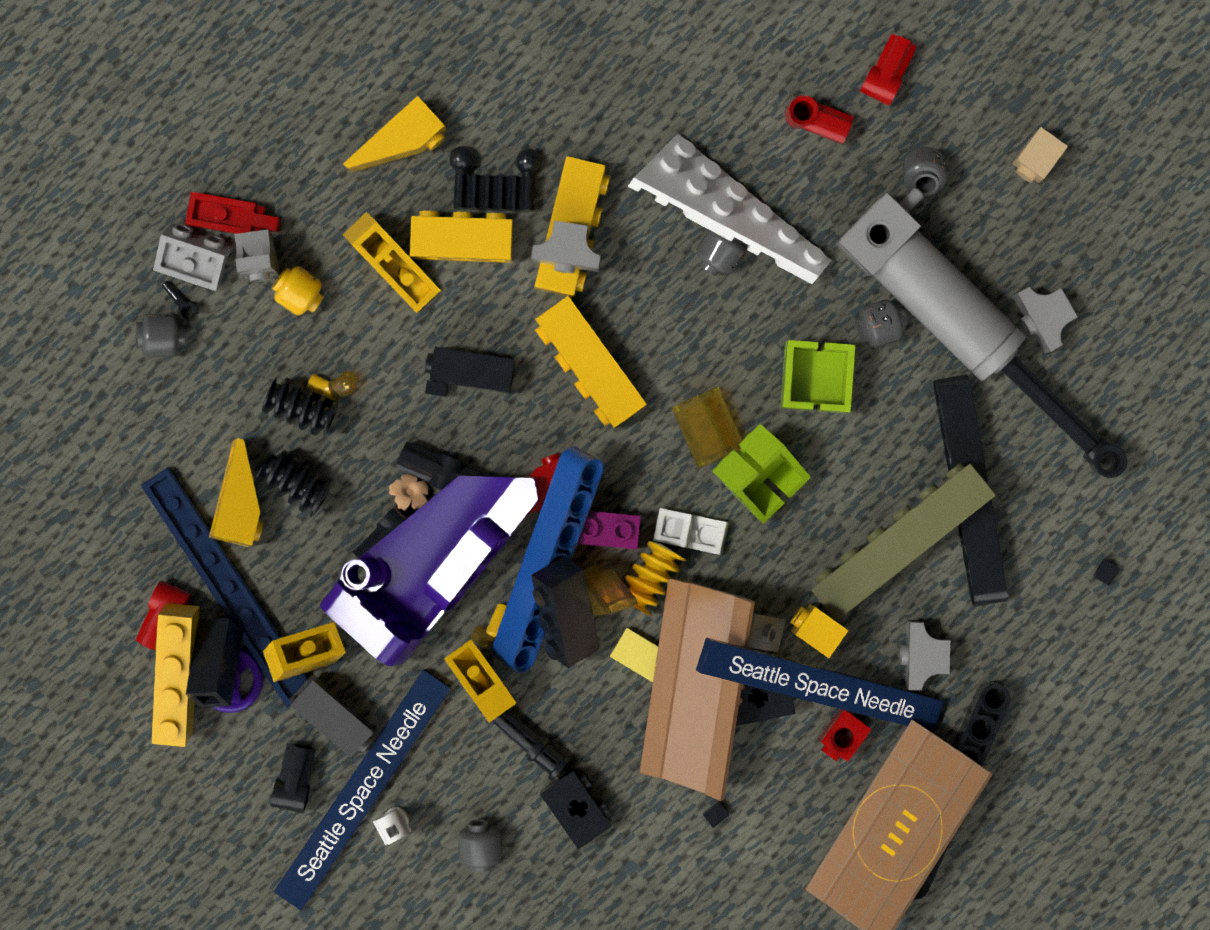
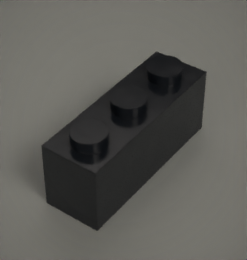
[531,556,600,668]

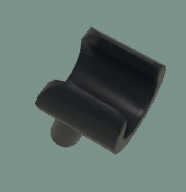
[162,281,199,322]

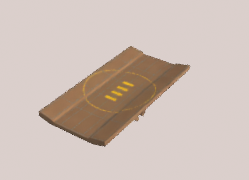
[805,720,992,930]

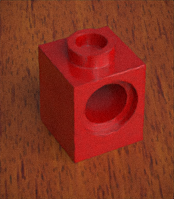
[818,709,872,762]

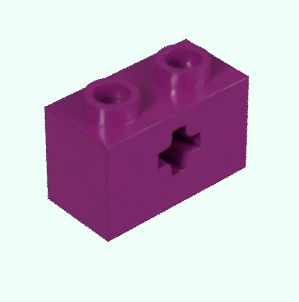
[577,511,640,550]

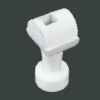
[373,807,411,845]

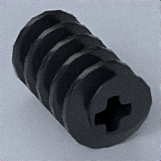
[262,377,338,437]
[255,450,332,518]

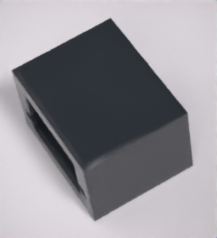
[425,380,449,397]
[1093,559,1120,586]
[702,801,729,828]

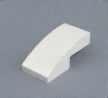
[653,508,729,555]

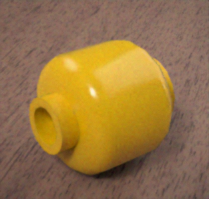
[272,266,324,316]

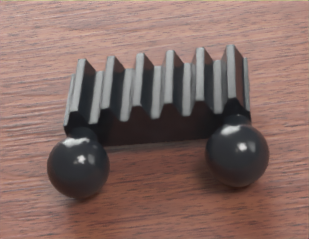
[449,146,542,212]

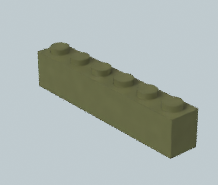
[811,462,997,621]

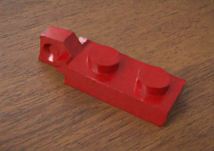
[185,192,282,234]

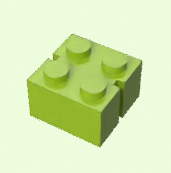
[780,340,855,414]
[712,424,811,524]

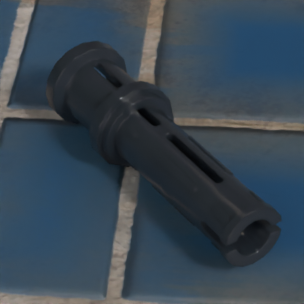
[479,710,571,781]

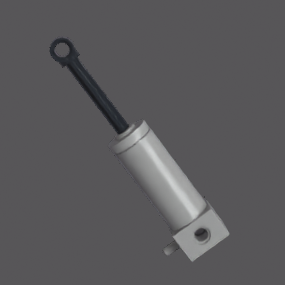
[835,188,1128,478]

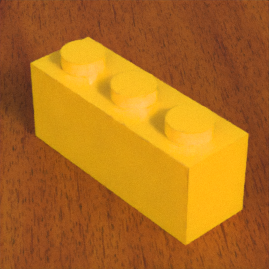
[410,211,513,263]

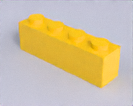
[534,156,610,298]
[535,296,647,429]
[152,603,200,747]

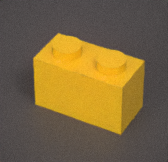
[790,604,849,658]
[263,622,346,682]
[444,639,516,723]

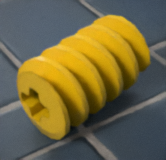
[618,541,686,616]

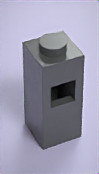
[290,674,373,758]

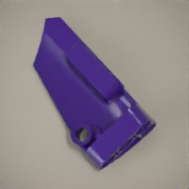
[320,476,539,666]

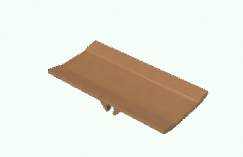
[640,578,755,801]

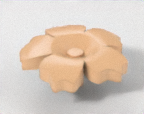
[389,474,429,511]

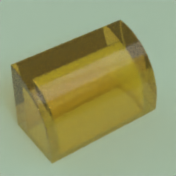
[671,387,743,468]

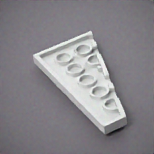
[628,134,832,284]

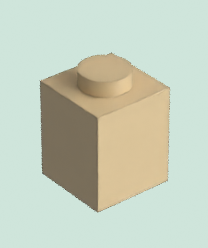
[1012,127,1068,183]

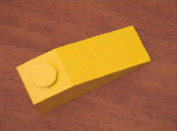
[343,96,447,173]
[342,212,441,313]
[209,438,263,547]

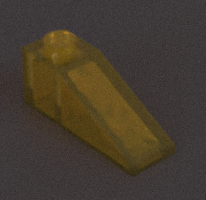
[584,564,638,617]

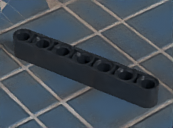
[933,374,1008,607]
[914,681,1010,900]

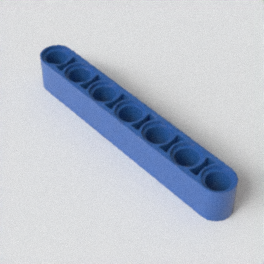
[492,446,603,673]

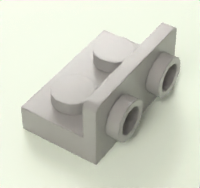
[153,224,233,291]

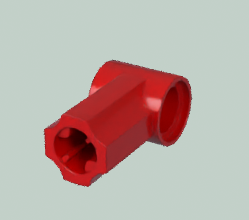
[859,34,917,106]
[785,95,854,145]
[135,580,192,651]

